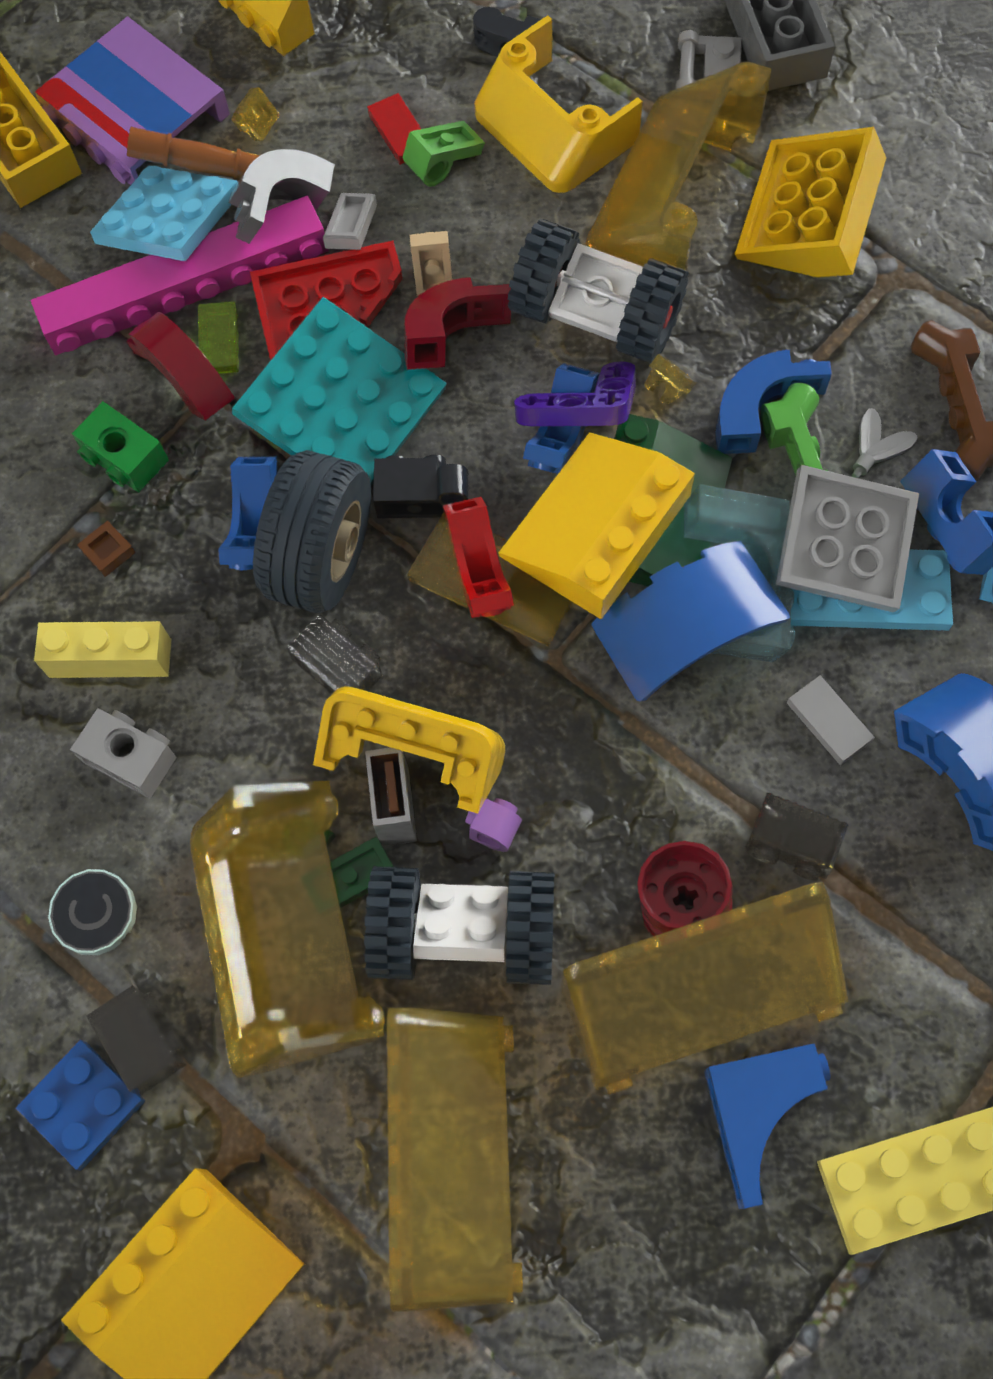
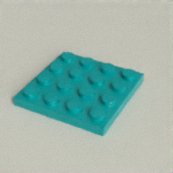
[232,297,447,486]

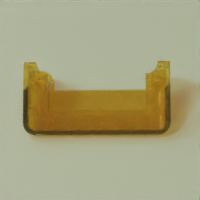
[585,62,772,278]
[190,780,385,1078]
[561,882,848,1095]
[387,1007,523,1312]

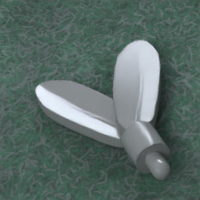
[852,409,918,478]

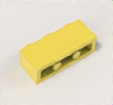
[34,621,171,678]

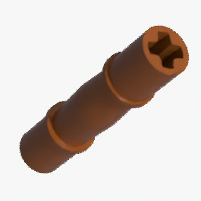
[127,126,260,181]

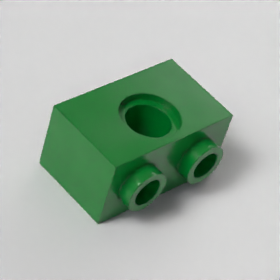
[72,401,169,493]

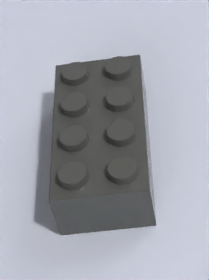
[724,0,835,93]

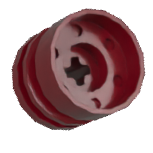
[637,841,732,954]

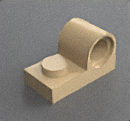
[410,231,452,296]

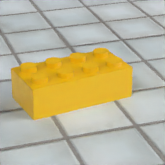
[0,52,82,208]

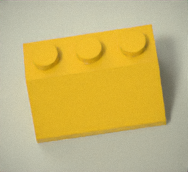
[218,0,315,56]

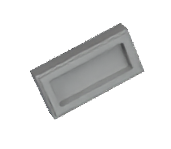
[323,193,377,250]
[787,675,875,766]

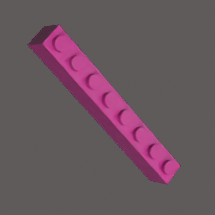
[30,195,329,356]

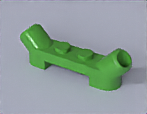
[761,383,828,476]

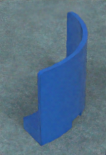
[591,541,790,702]
[894,673,993,851]

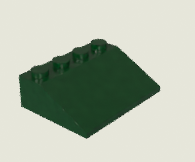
[614,414,732,587]

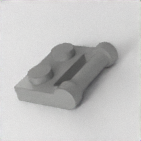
[675,30,741,103]

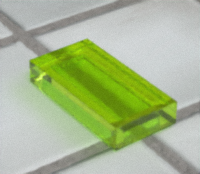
[198,301,239,374]

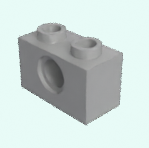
[70,708,177,799]

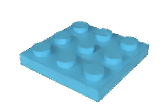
[90,165,238,261]

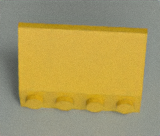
[735,127,886,278]
[499,432,695,619]
[61,1168,305,1379]

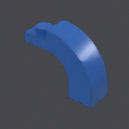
[716,350,832,454]
[523,363,600,474]
[218,457,277,570]

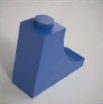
[704,1043,831,1209]

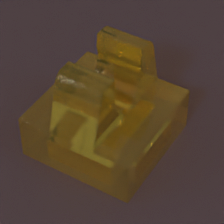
[231,87,280,141]
[645,354,697,404]

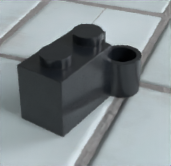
[373,454,468,519]

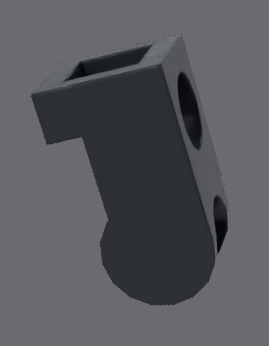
[473,7,540,57]

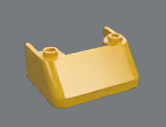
[475,15,643,193]

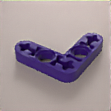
[514,362,636,426]

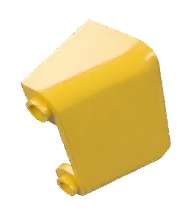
[313,687,505,814]

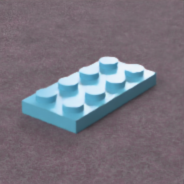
[786,549,953,631]

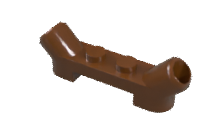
[911,320,993,482]

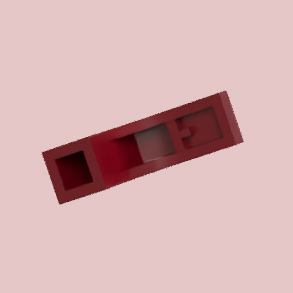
[405,277,511,370]
[126,312,235,421]

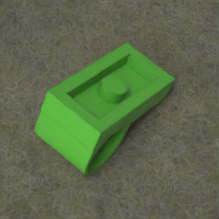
[403,120,485,187]

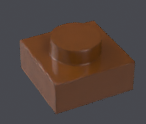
[77,520,136,577]

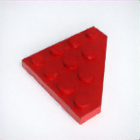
[250,240,402,361]

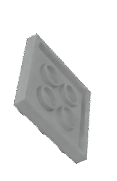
[776,465,919,612]

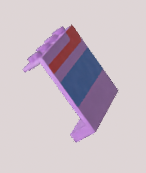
[35,16,230,185]

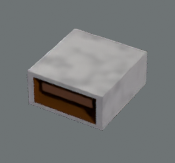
[365,748,417,846]

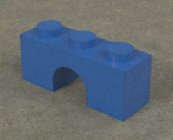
[900,449,993,575]

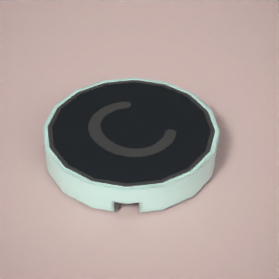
[48,869,137,955]

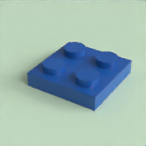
[16,1039,145,1171]

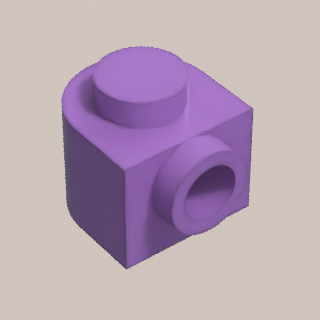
[465,798,522,852]

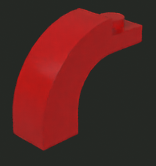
[443,497,514,618]

